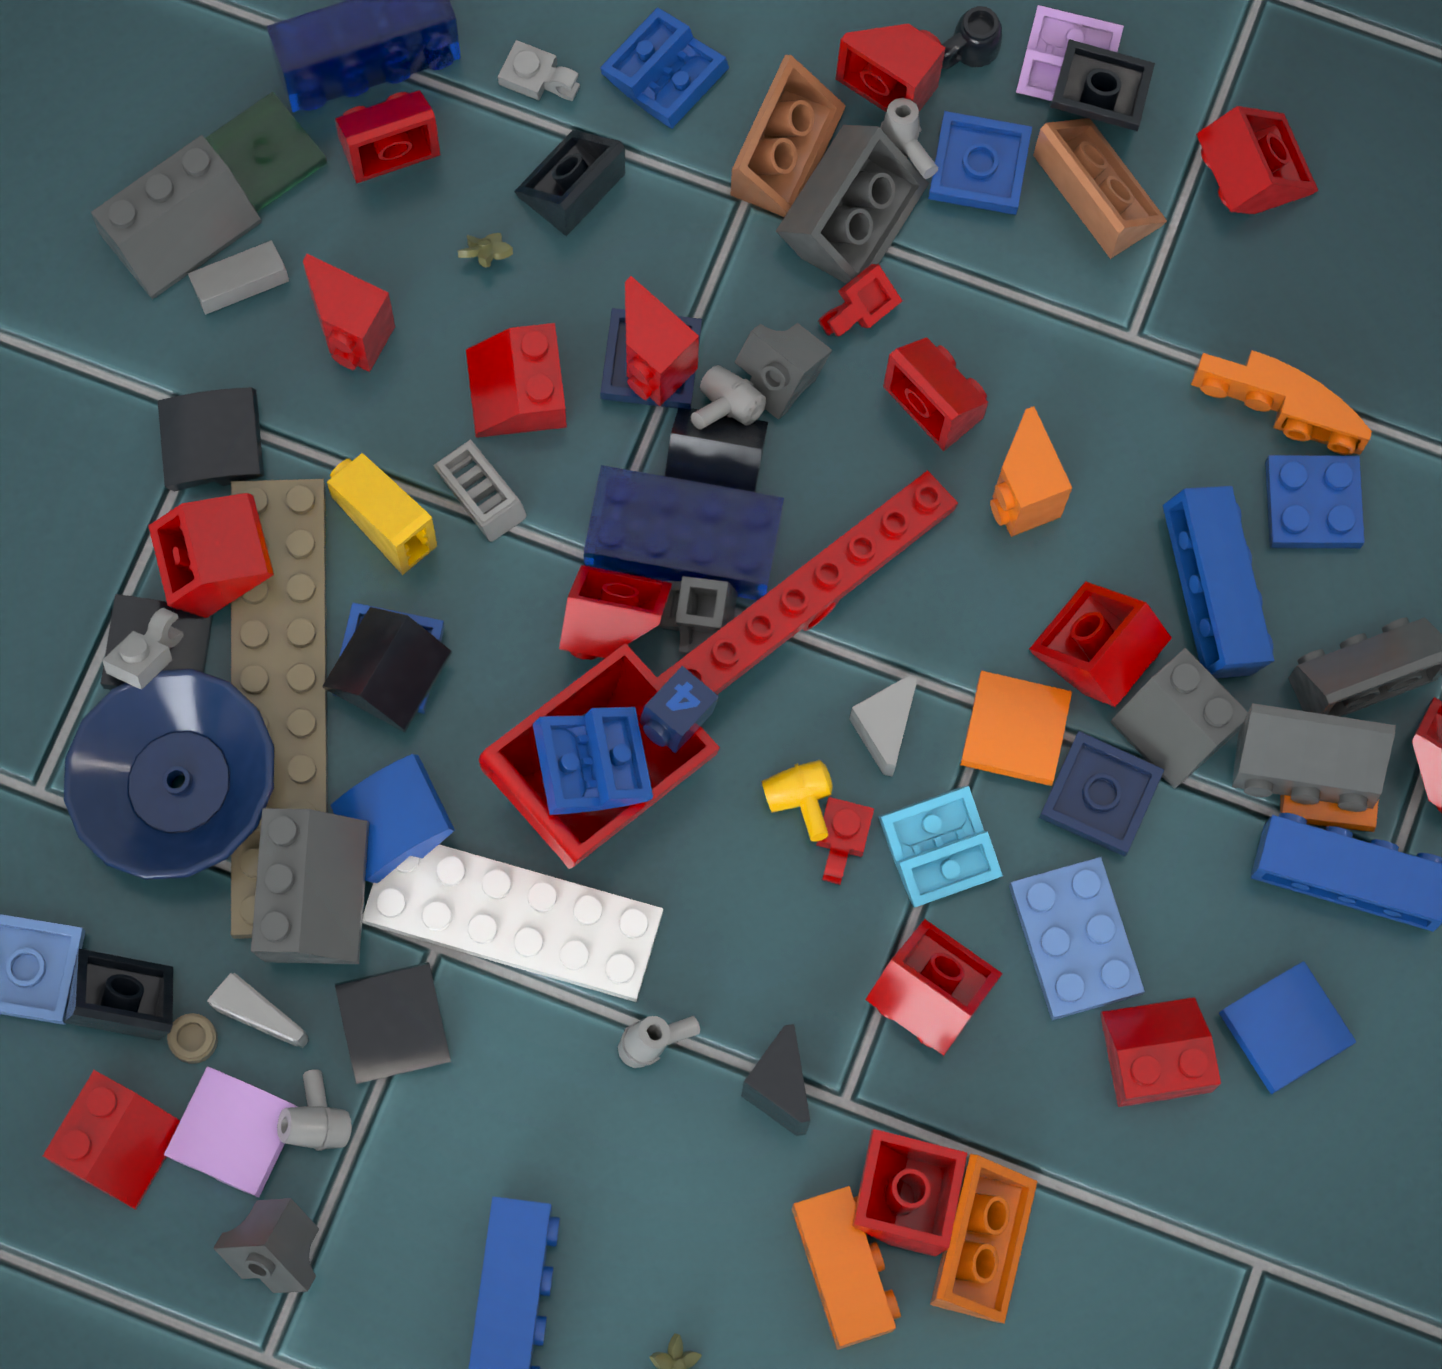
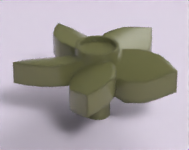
[458,233,513,267]
[649,1333,702,1369]

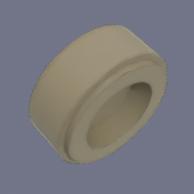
[167,1013,218,1064]

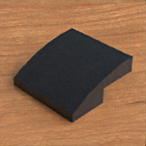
[158,387,264,492]
[100,594,213,690]
[335,962,451,1084]

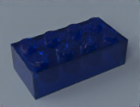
[266,0,461,112]
[584,465,784,600]

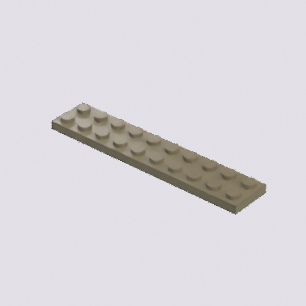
[231,479,328,939]

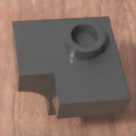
[734,323,832,420]
[660,576,738,655]
[213,1198,319,1293]

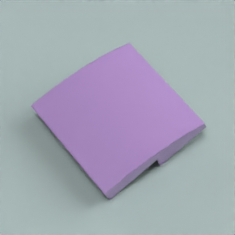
[1016,5,1124,101]
[164,1066,298,1198]

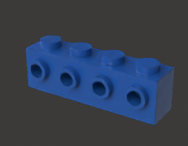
[1162,486,1275,679]
[1250,813,1442,931]
[469,1196,560,1369]

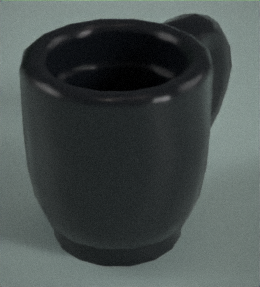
[942,6,1002,69]

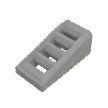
[433,439,527,542]
[207,973,309,1048]

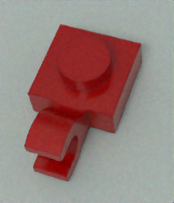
[818,264,903,337]
[816,797,874,885]

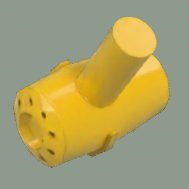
[761,760,833,841]

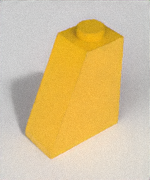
[327,453,437,575]

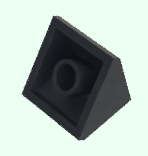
[1050,39,1155,132]
[514,130,625,236]
[662,408,768,510]
[323,607,452,732]
[64,949,173,1040]
[741,1024,810,1136]

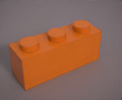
[792,1186,901,1350]

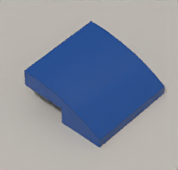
[600,7,729,129]
[533,707,653,815]
[330,754,455,884]
[1219,961,1356,1094]

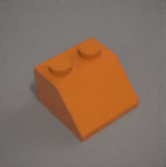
[990,406,1072,537]

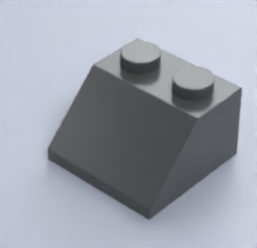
[1110,648,1248,790]

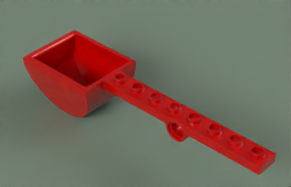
[479,470,958,869]

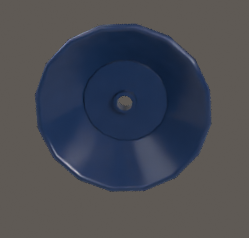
[64,669,275,880]

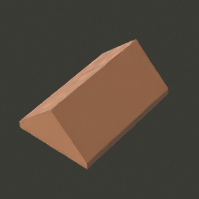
[730,55,846,217]
[1033,118,1167,259]

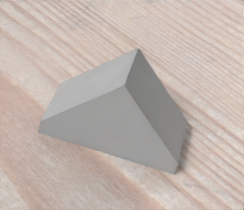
[849,675,918,777]

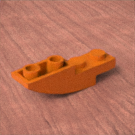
[1191,350,1372,455]

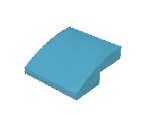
[878,785,1003,908]

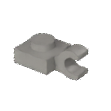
[498,40,580,101]
[102,608,184,690]

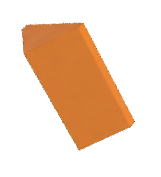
[930,1154,1037,1324]

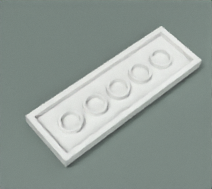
[362,845,663,1002]

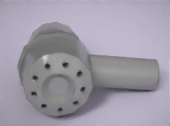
[880,98,938,179]
[691,365,766,430]
[618,1016,700,1068]
[277,1070,352,1151]

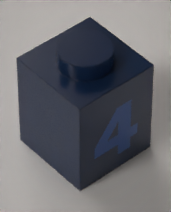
[639,666,719,753]

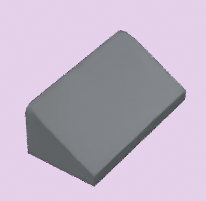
[188,240,289,315]

